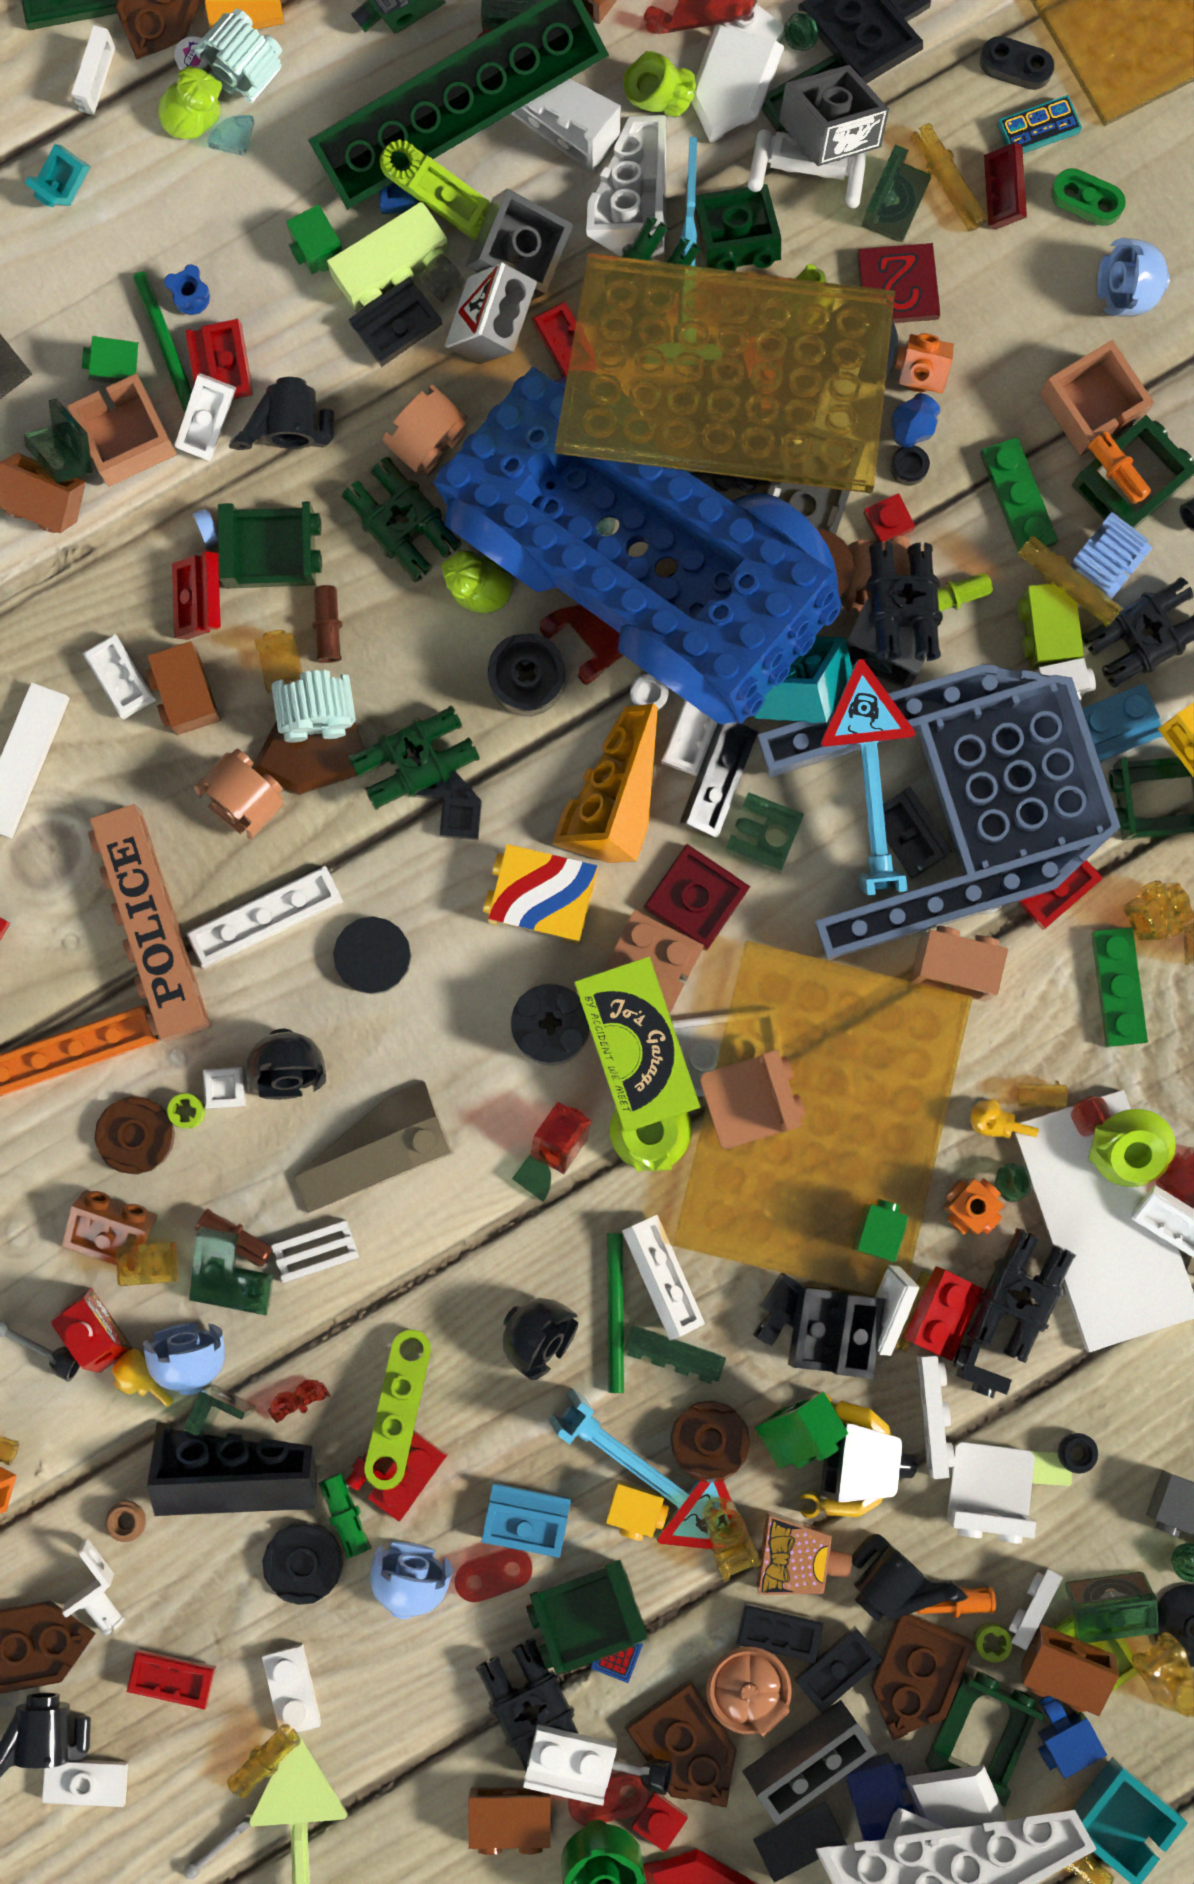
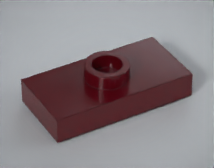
[984,142,1027,230]

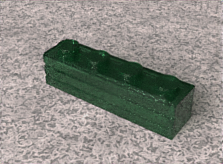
[624,1324,726,1384]

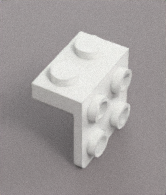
[946,1442,1036,1543]

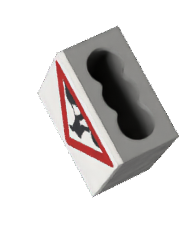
[444,263,537,365]

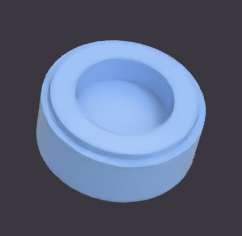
[192,509,218,549]

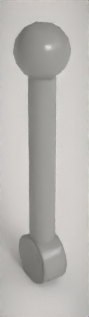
[183,1816,251,1879]

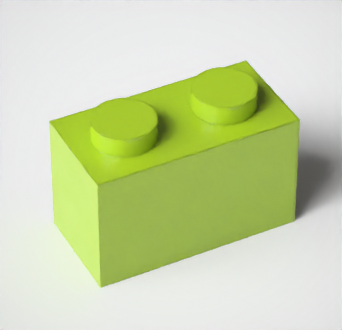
[1017,581,1084,670]

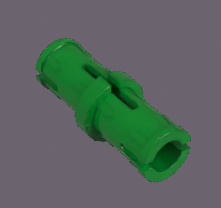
[318,1473,372,1558]

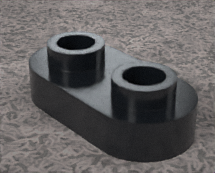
[980,36,1054,90]

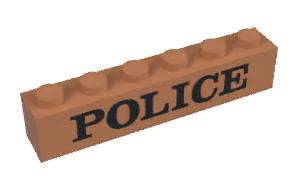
[88,804,211,1042]

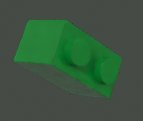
[754,1391,849,1469]

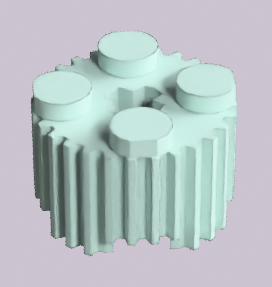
[194,8,282,103]
[272,670,356,743]

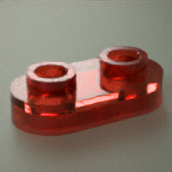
[455,1547,533,1602]
[568,1772,648,1826]

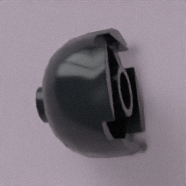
[247,1028,326,1100]
[503,1298,579,1380]

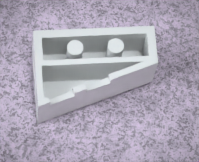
[511,79,621,174]

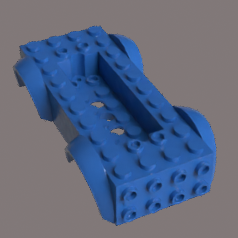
[433,366,841,724]

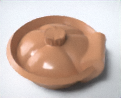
[706,1647,792,1738]

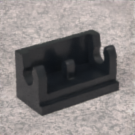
[883,787,953,880]
[753,1801,847,1883]

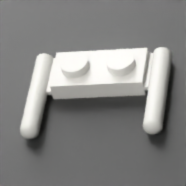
[748,129,867,208]

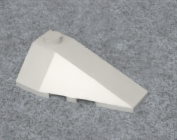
[586,115,667,260]

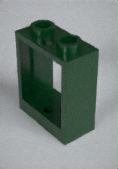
[1071,415,1194,529]

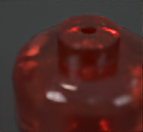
[1070,1096,1114,1137]

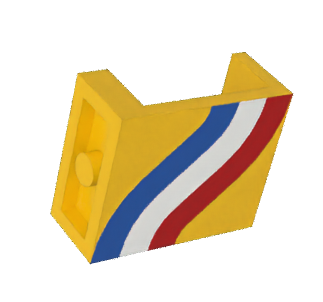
[483,844,598,945]

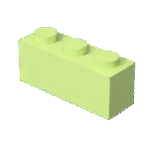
[327,201,449,312]

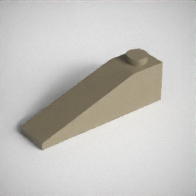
[294,1081,454,1213]

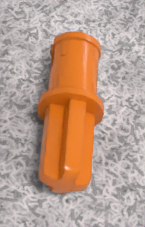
[1088,431,1151,504]
[916,1586,996,1618]

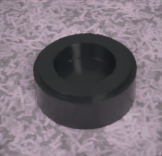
[890,445,930,486]

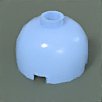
[1097,237,1169,317]
[143,1323,225,1395]
[370,1541,453,1619]

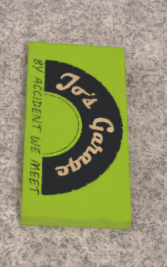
[574,956,701,1133]

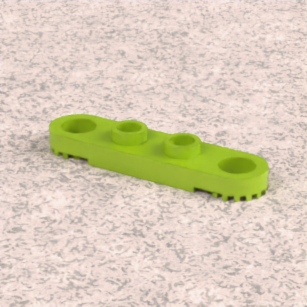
[380,140,491,241]
[365,1329,431,1490]

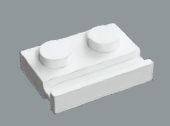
[523,1724,617,1806]

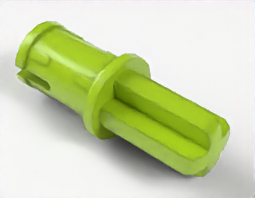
[938,573,993,611]

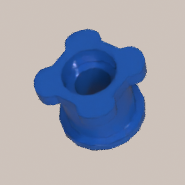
[164,264,210,315]

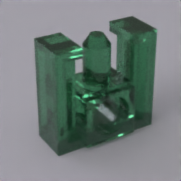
[725,792,804,874]

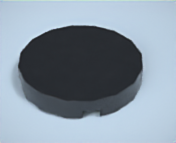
[333,916,412,995]
[262,1521,343,1605]

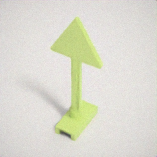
[249,1733,348,1884]

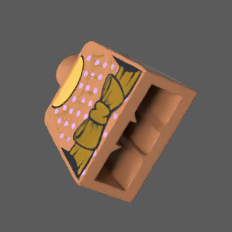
[756,1511,852,1595]

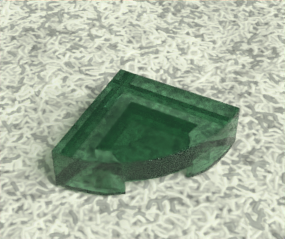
[512,1147,551,1202]

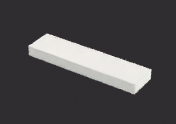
[0,682,70,839]
[186,866,343,969]

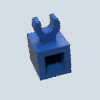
[1037,1696,1107,1779]

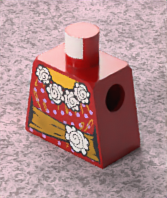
[50,1288,133,1373]

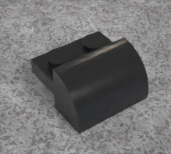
[787,1286,885,1379]

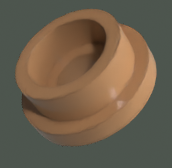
[105,1501,146,1542]

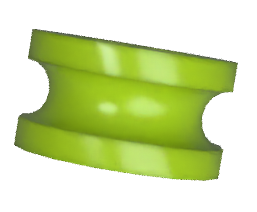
[167,1093,206,1129]
[974,1622,1012,1663]

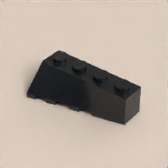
[147,1422,318,1516]

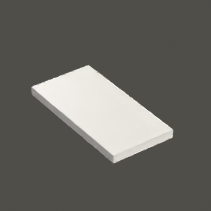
[1012,1090,1194,1352]

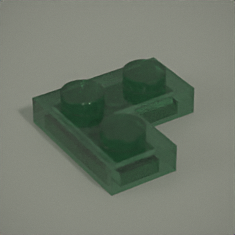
[189,1227,274,1316]

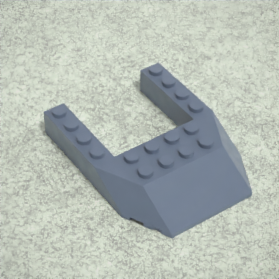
[758,664,1121,961]

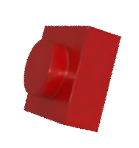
[863,493,916,542]
[631,1793,688,1852]

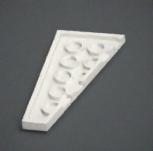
[816,1810,1097,1884]

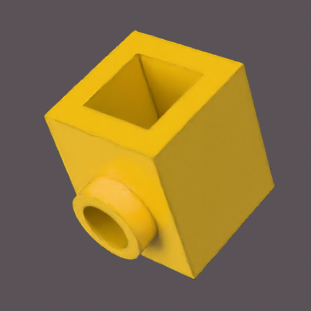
[606,1480,669,1541]

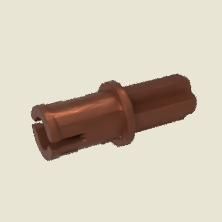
[312,585,343,663]
[195,1208,272,1267]

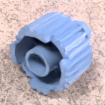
[1063,512,1153,605]

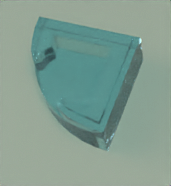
[207,115,254,156]

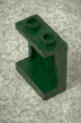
[218,501,322,589]
[526,1560,650,1675]

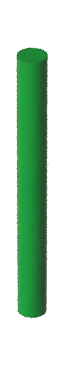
[132,271,192,413]
[607,1233,624,1393]

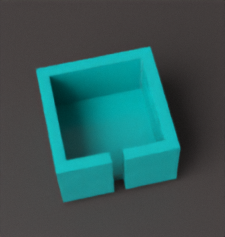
[1071,1757,1188,1884]

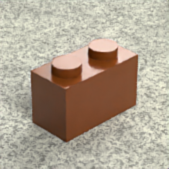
[0,452,86,533]
[145,641,221,735]
[1021,1624,1119,1716]
[468,1787,551,1855]

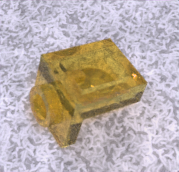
[255,630,303,693]
[116,1242,178,1286]

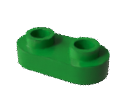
[1051,168,1126,226]

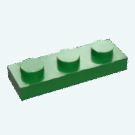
[980,437,1059,557]
[1091,927,1148,1048]

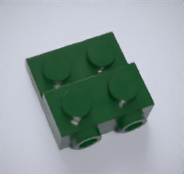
[695,184,782,275]

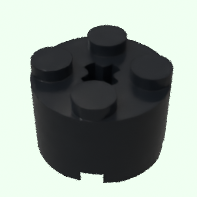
[488,633,565,717]
[511,984,590,1066]

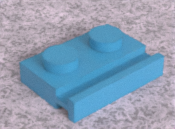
[1082,683,1163,762]
[481,1482,571,1558]

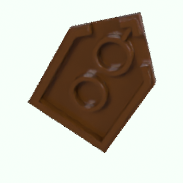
[115,0,201,60]
[252,721,372,795]
[0,1600,96,1694]
[870,1613,975,1741]
[625,1680,737,1808]

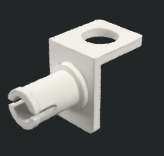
[62,1539,125,1636]

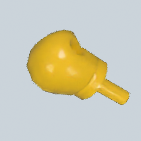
[970,1099,1039,1139]
[112,1348,174,1407]

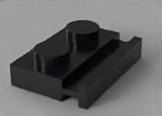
[348,277,443,367]

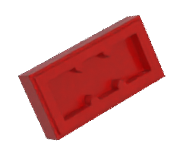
[532,301,601,377]
[126,1649,216,1710]

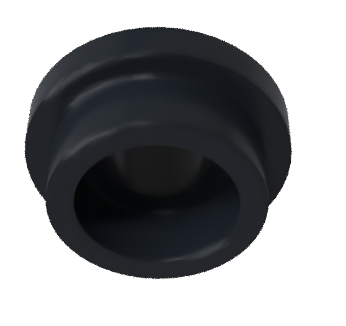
[1058,1433,1098,1474]

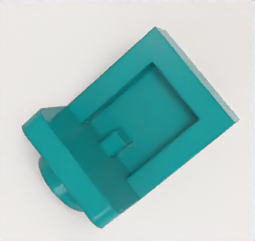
[24,144,91,207]

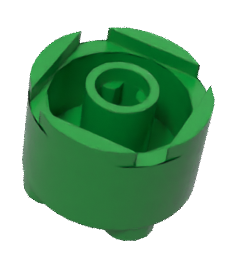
[561,1820,645,1884]

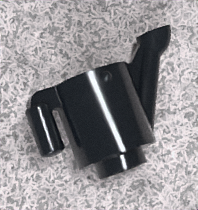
[229,376,334,450]
[852,1534,968,1622]
[0,1692,91,1777]

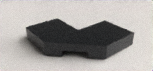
[405,756,482,840]

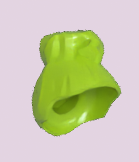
[623,51,696,118]
[158,65,223,139]
[440,550,513,614]

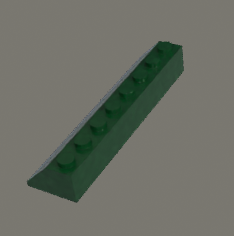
[308,0,609,210]

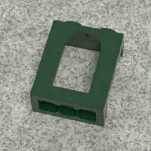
[1109,757,1194,841]
[925,1671,1044,1807]

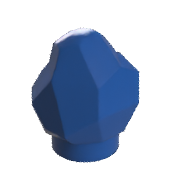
[891,393,941,448]

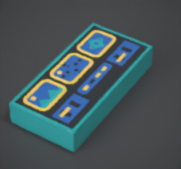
[997,95,1082,154]

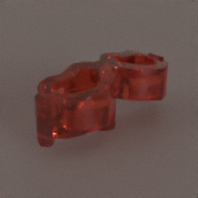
[268,1379,330,1423]

